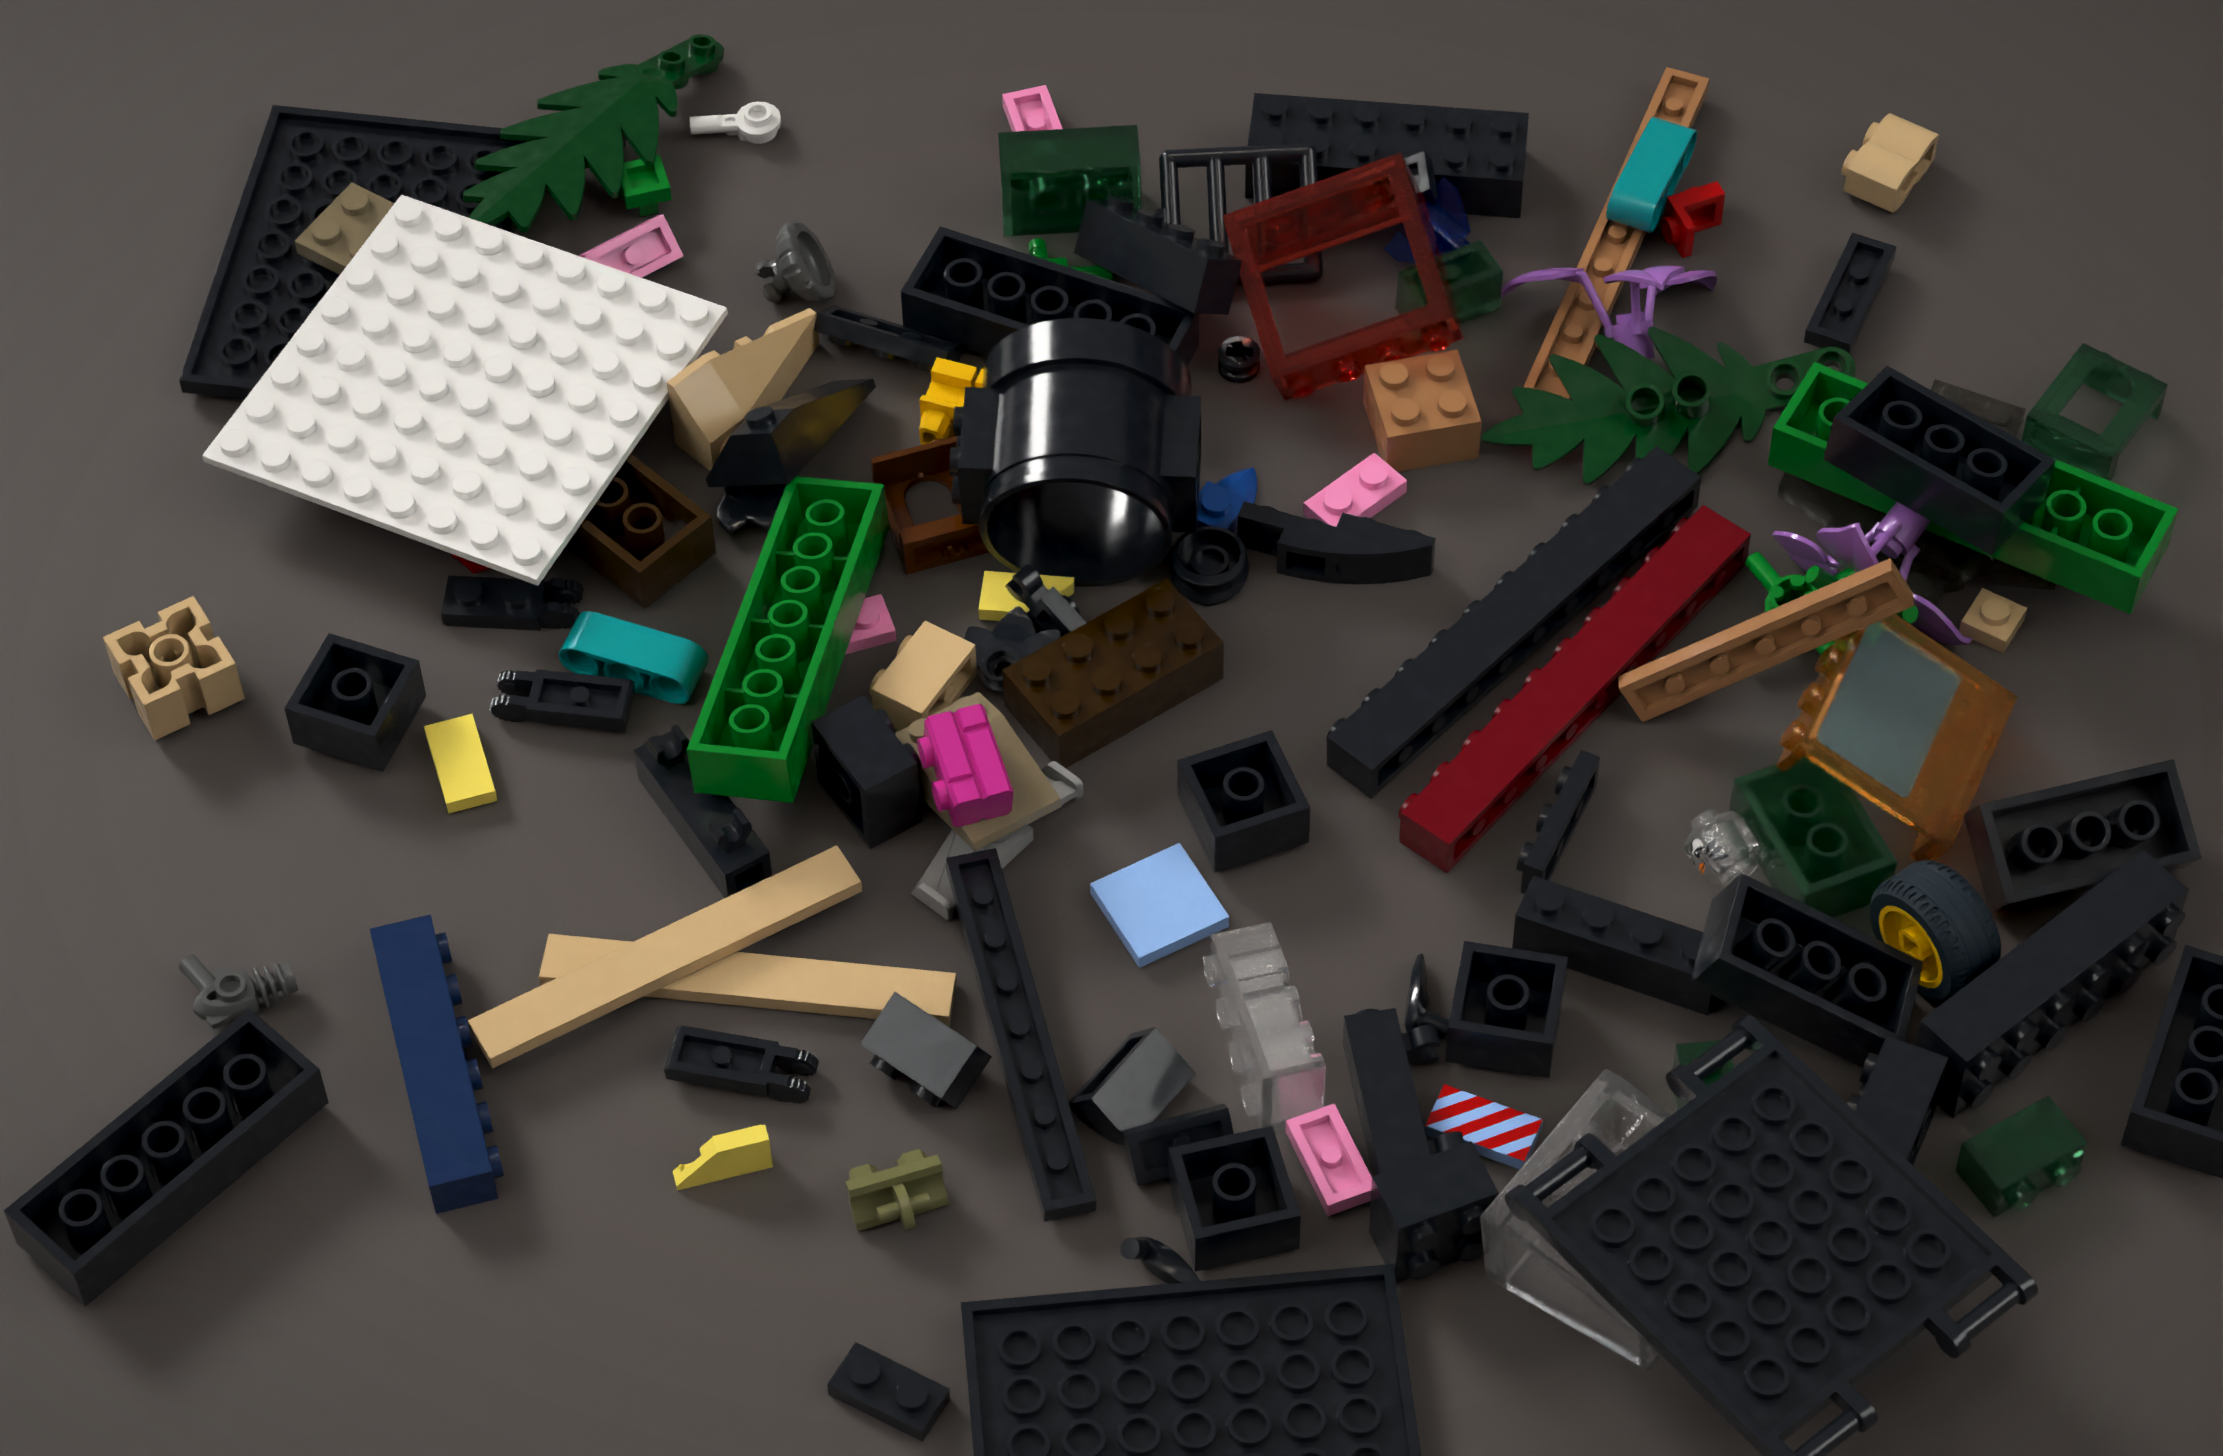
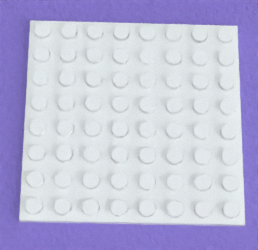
[202,195,728,586]

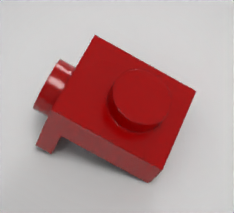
[1661,181,1725,258]

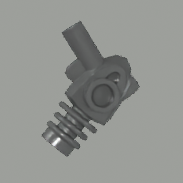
[179,955,298,1029]

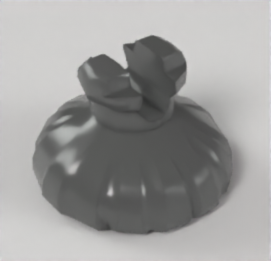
[754,220,836,303]

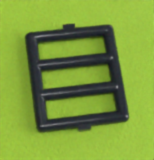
[1157,143,1325,285]

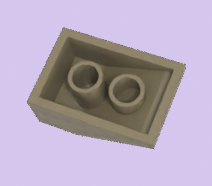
[895,692,1063,851]

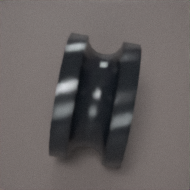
[1218,336,1260,383]

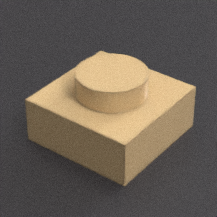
[1959,588,2027,653]

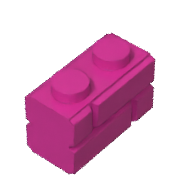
[917,704,1014,828]

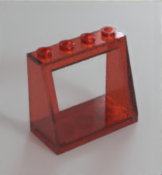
[1222,152,1464,401]

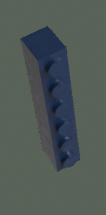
[370,914,504,1214]

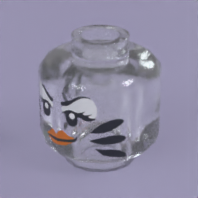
[1684,808,1761,887]

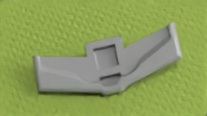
[911,761,1084,922]

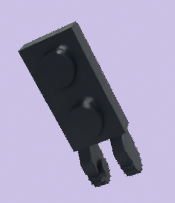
[441,575,584,631]
[489,669,635,731]
[664,1025,820,1104]

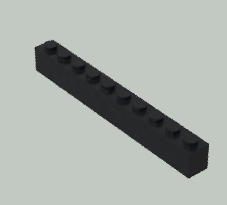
[1326,446,1701,799]

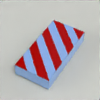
[1425,1084,1543,1171]

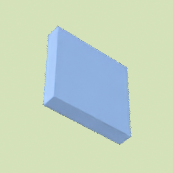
[1090,843,1229,968]

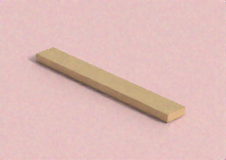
[468,845,862,1069]
[539,934,957,1026]

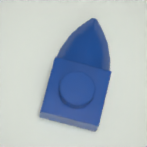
[1197,467,1257,533]

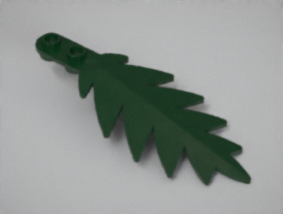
[463,34,724,233]
[1481,326,1856,486]

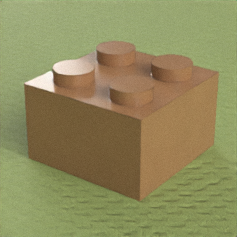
[1363,349,1482,472]

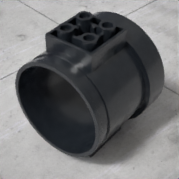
[950,318,1202,587]

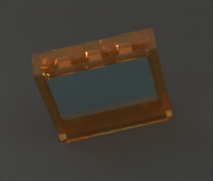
[1776,614,2018,861]

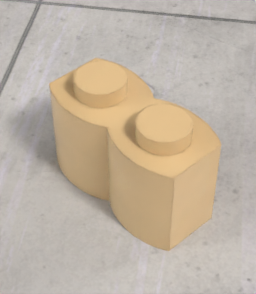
[1841,113,1939,213]

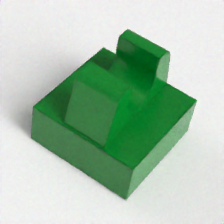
[620,155,672,217]

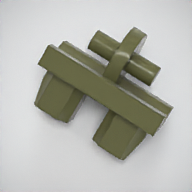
[845,1149,949,1231]

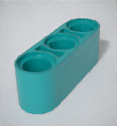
[1606,116,1697,233]
[558,611,709,704]

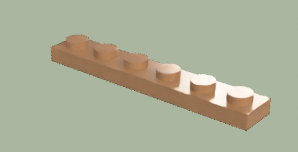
[1618,558,1915,722]

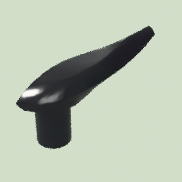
[1404,954,1450,1039]
[1120,1237,1200,1284]

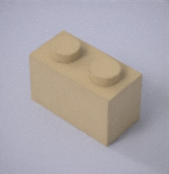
[869,620,977,731]

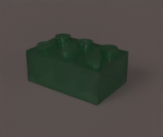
[998,125,1141,237]
[1728,746,1897,918]

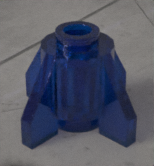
[1384,177,1472,267]

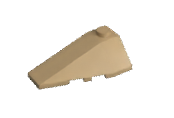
[667,308,819,471]

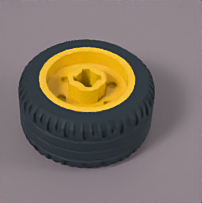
[1870,860,2001,1002]

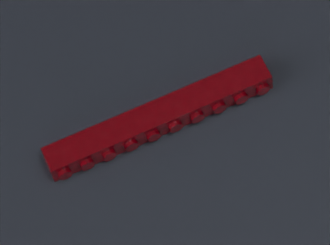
[1398,505,1751,873]

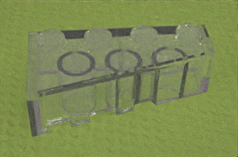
[1203,922,1326,1132]

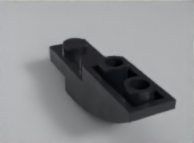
[1237,501,1436,585]

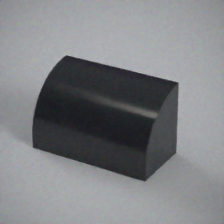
[1069,1027,1196,1145]

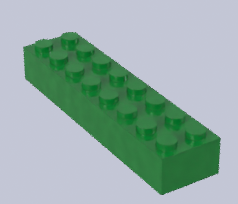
[1767,362,2178,614]
[687,476,890,803]

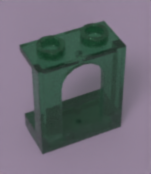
[2021,343,2168,481]

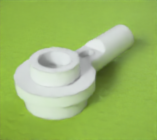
[690,101,781,144]

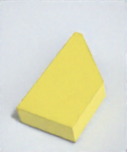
[978,571,1074,621]
[673,1124,773,1191]

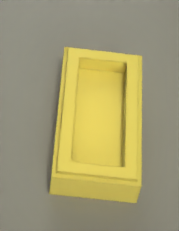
[424,714,497,814]

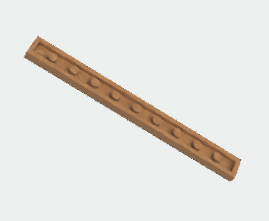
[1524,67,1710,401]

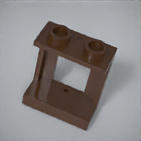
[871,436,990,575]

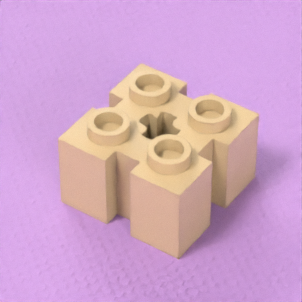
[103,596,245,741]

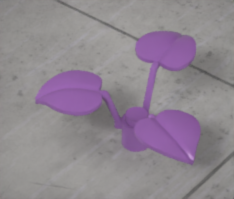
[1500,266,1717,359]
[1772,501,1973,645]

